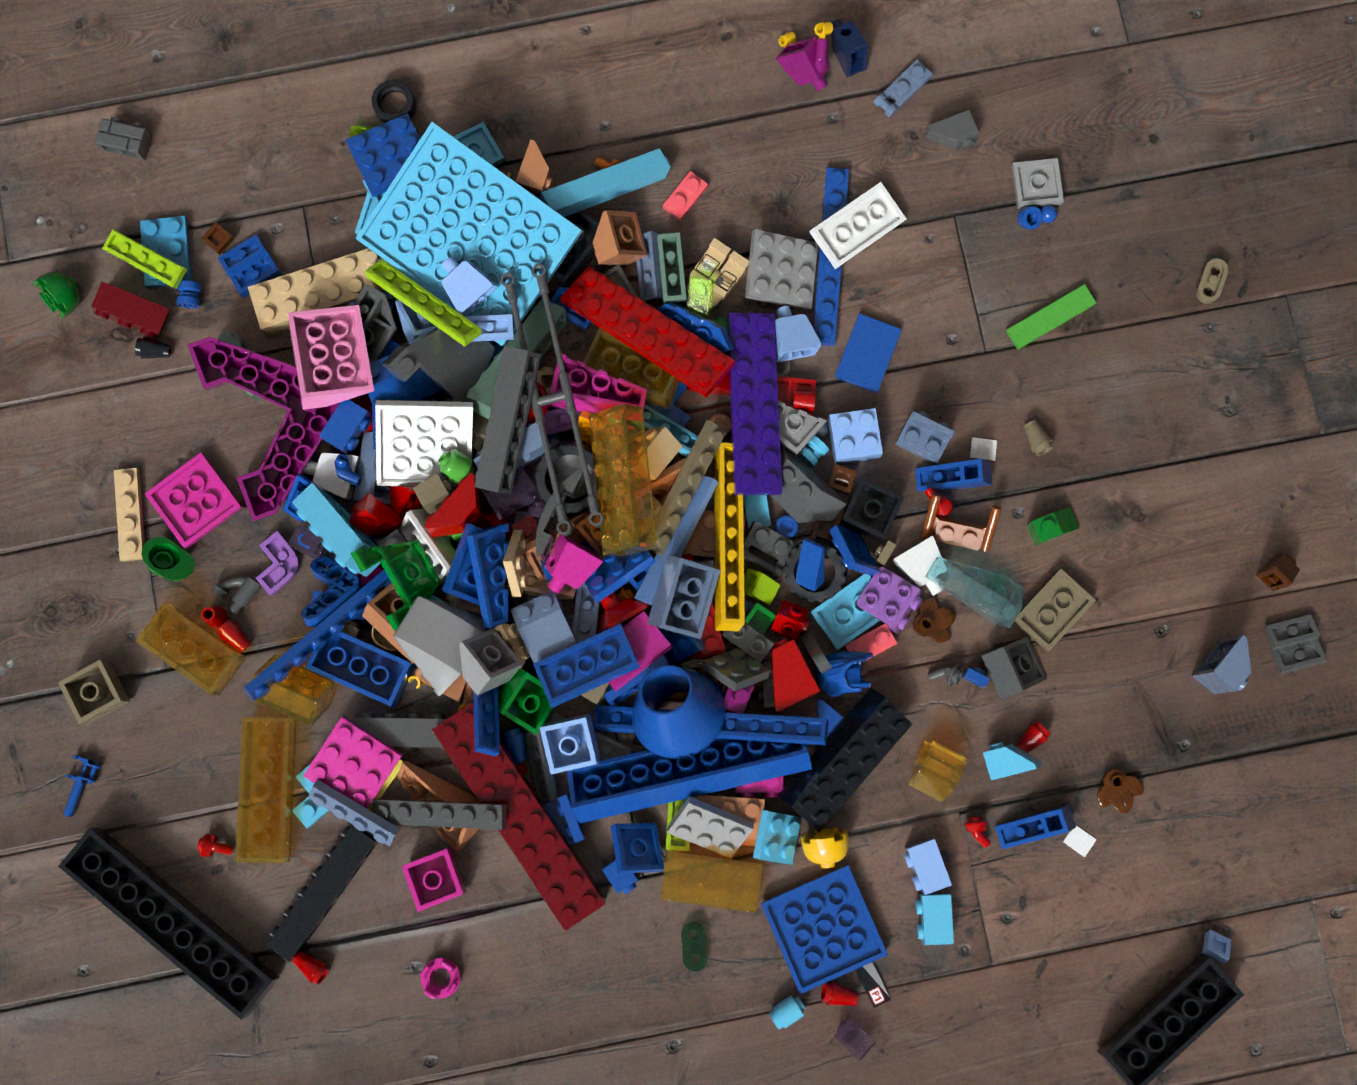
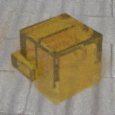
[908,740,967,802]

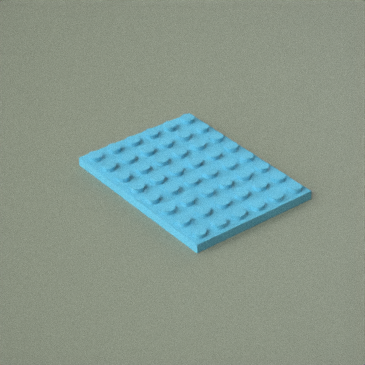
[356,122,583,346]

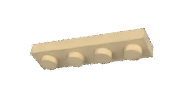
[114,468,145,562]

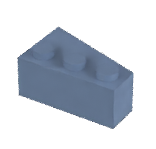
[472,422,551,472]

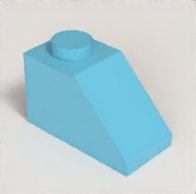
[983,742,1042,780]

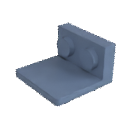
[895,411,955,465]

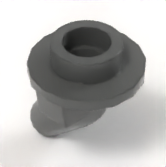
[928,664,963,686]

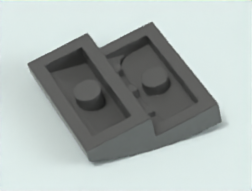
[1265,614,1327,675]

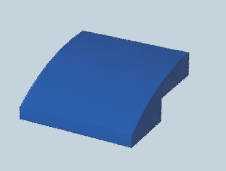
[218,234,282,298]

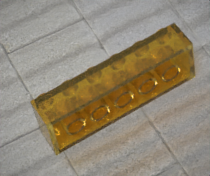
[588,404,658,556]
[235,717,297,863]

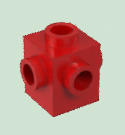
[771,599,810,641]

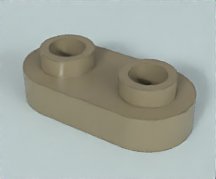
[1196,258,1228,304]

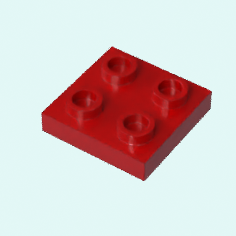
[777,376,816,416]

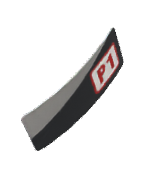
[855,962,890,1008]

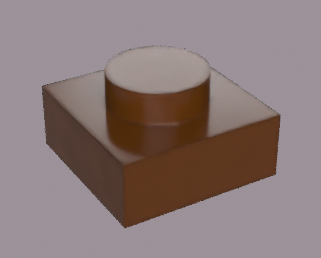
[200,222,235,255]

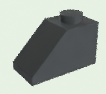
[924,110,980,150]

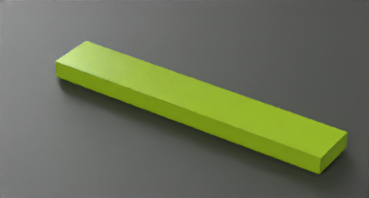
[365,259,482,347]

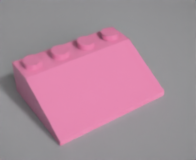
[288,305,374,410]

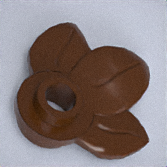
[913,597,956,643]
[1097,768,1144,814]

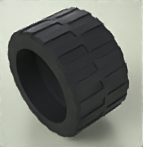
[534,439,609,514]

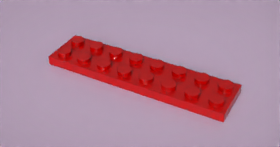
[560,266,735,398]

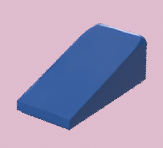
[796,538,825,591]

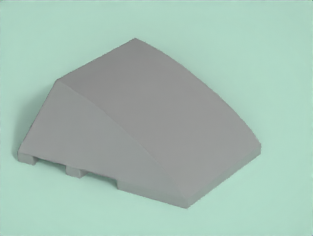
[393,596,486,696]

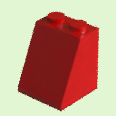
[770,638,820,714]

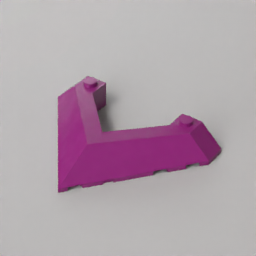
[187,337,340,521]

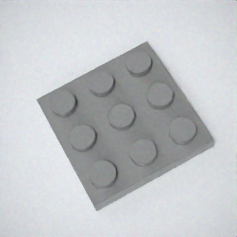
[745,229,818,311]

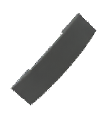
[536,470,585,562]

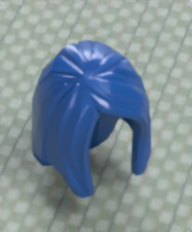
[815,651,874,697]

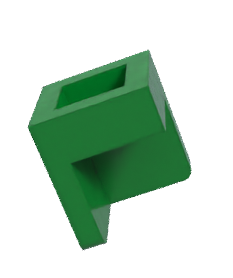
[745,603,776,635]

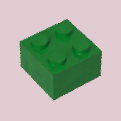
[498,668,554,735]

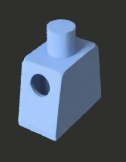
[441,256,499,316]
[774,306,822,362]

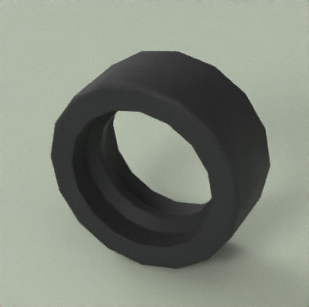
[371,80,416,123]

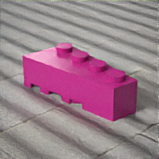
[550,354,647,423]

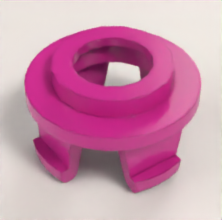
[420,958,461,999]

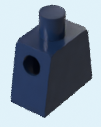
[831,19,868,78]

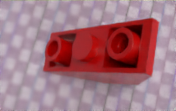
[424,473,481,537]

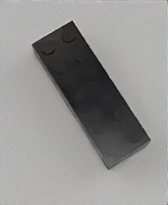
[777,688,912,833]
[1096,954,1244,1085]

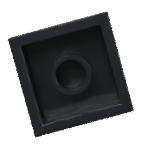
[840,478,904,543]

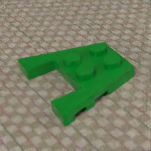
[350,540,441,632]

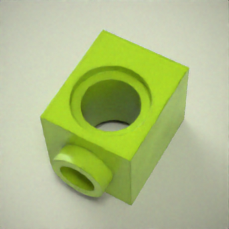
[744,568,780,605]

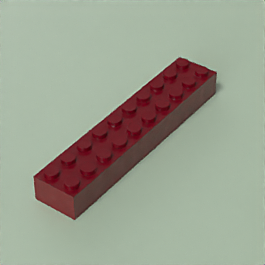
[432,702,606,931]

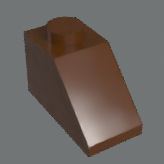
[1256,553,1300,591]

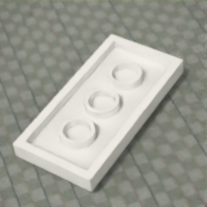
[809,182,906,269]

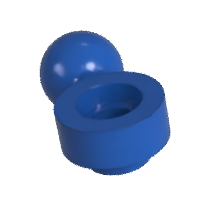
[1018,205,1057,230]

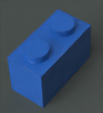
[319,399,372,454]

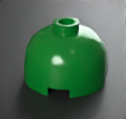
[33,271,80,318]

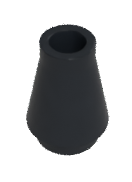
[135,336,171,359]

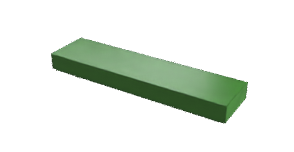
[1006,284,1097,350]

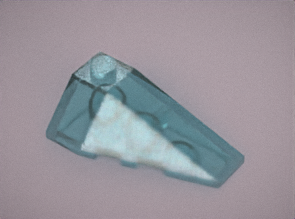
[925,557,1023,629]

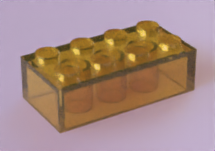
[583,329,681,409]
[136,602,247,696]
[661,850,763,913]

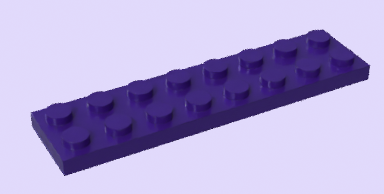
[727,313,782,495]

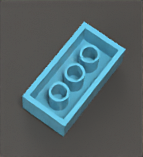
[292,483,380,577]

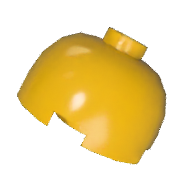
[800,827,849,868]

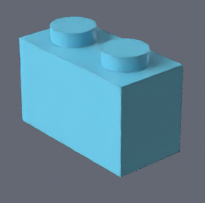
[915,893,954,945]

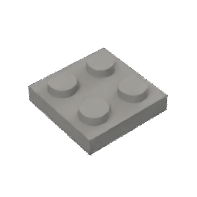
[1011,158,1064,209]

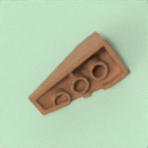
[397,760,480,853]

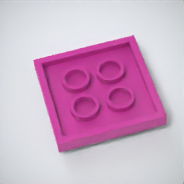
[145,452,243,549]
[303,715,403,809]

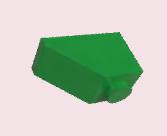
[1027,507,1079,546]

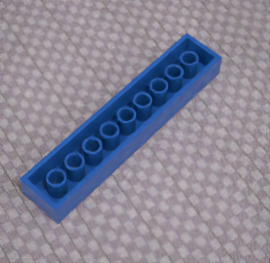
[567,714,812,824]

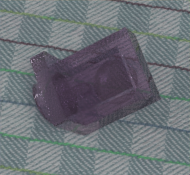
[834,1019,876,1061]

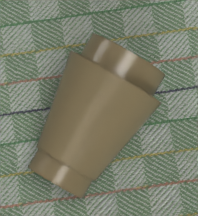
[1024,420,1053,456]

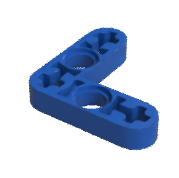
[301,556,362,627]

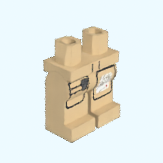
[686,238,749,310]

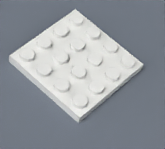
[375,400,473,487]

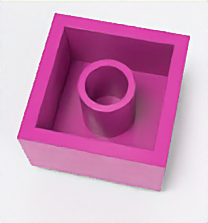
[402,847,467,912]

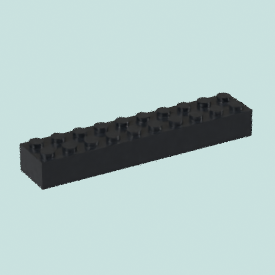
[58,827,280,1020]

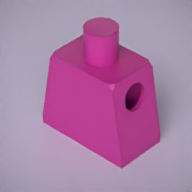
[545,534,603,594]

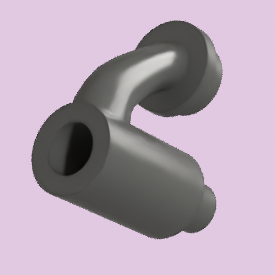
[211,576,261,614]

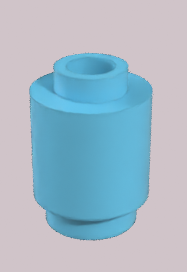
[769,995,806,1030]

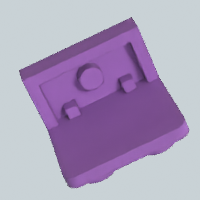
[857,567,923,634]

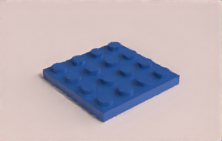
[761,865,888,994]

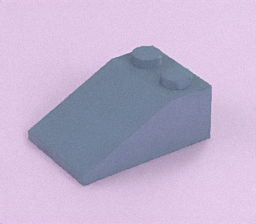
[511,590,578,663]

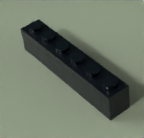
[266,825,378,962]

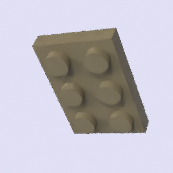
[1013,568,1096,652]

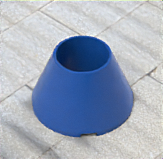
[632,665,726,758]

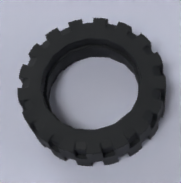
[784,538,848,602]

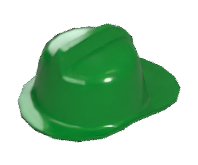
[141,537,195,581]

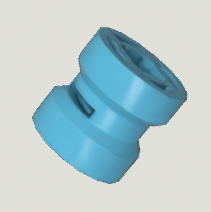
[798,436,829,467]

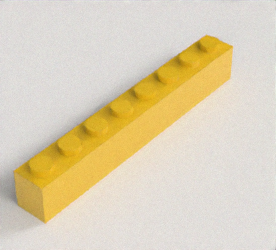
[714,442,745,631]

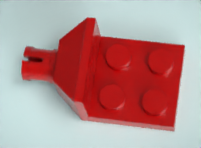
[598,592,648,634]

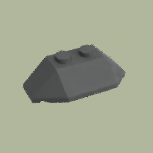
[354,284,397,363]
[770,444,848,523]

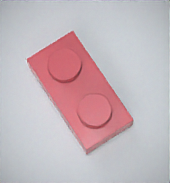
[663,171,708,221]
[844,624,897,662]

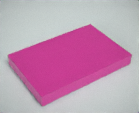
[608,611,673,692]

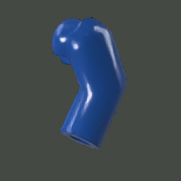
[334,454,362,486]

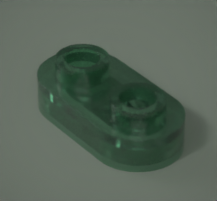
[681,922,707,971]

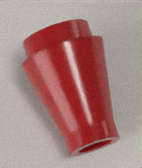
[201,605,227,628]
[216,619,251,653]
[1016,721,1051,753]
[293,951,329,985]
[821,981,858,1006]

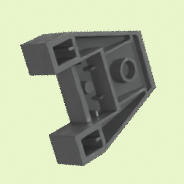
[382,315,495,402]

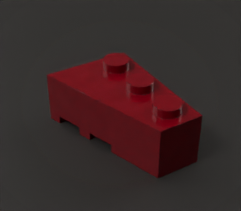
[91,281,170,338]

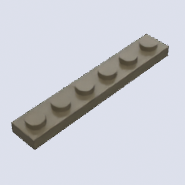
[643,420,726,556]

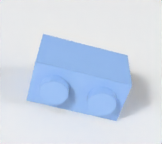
[903,838,952,895]

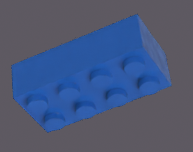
[305,632,416,707]

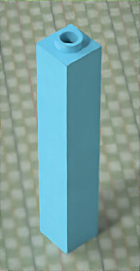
[539,148,670,217]

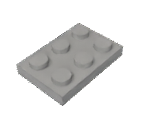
[667,796,754,858]

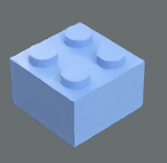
[827,408,883,465]
[540,713,601,774]

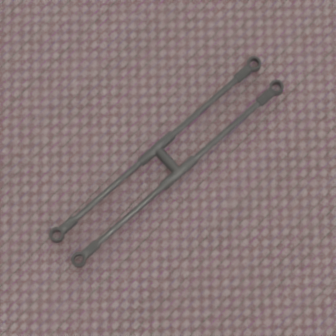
[501,264,605,536]

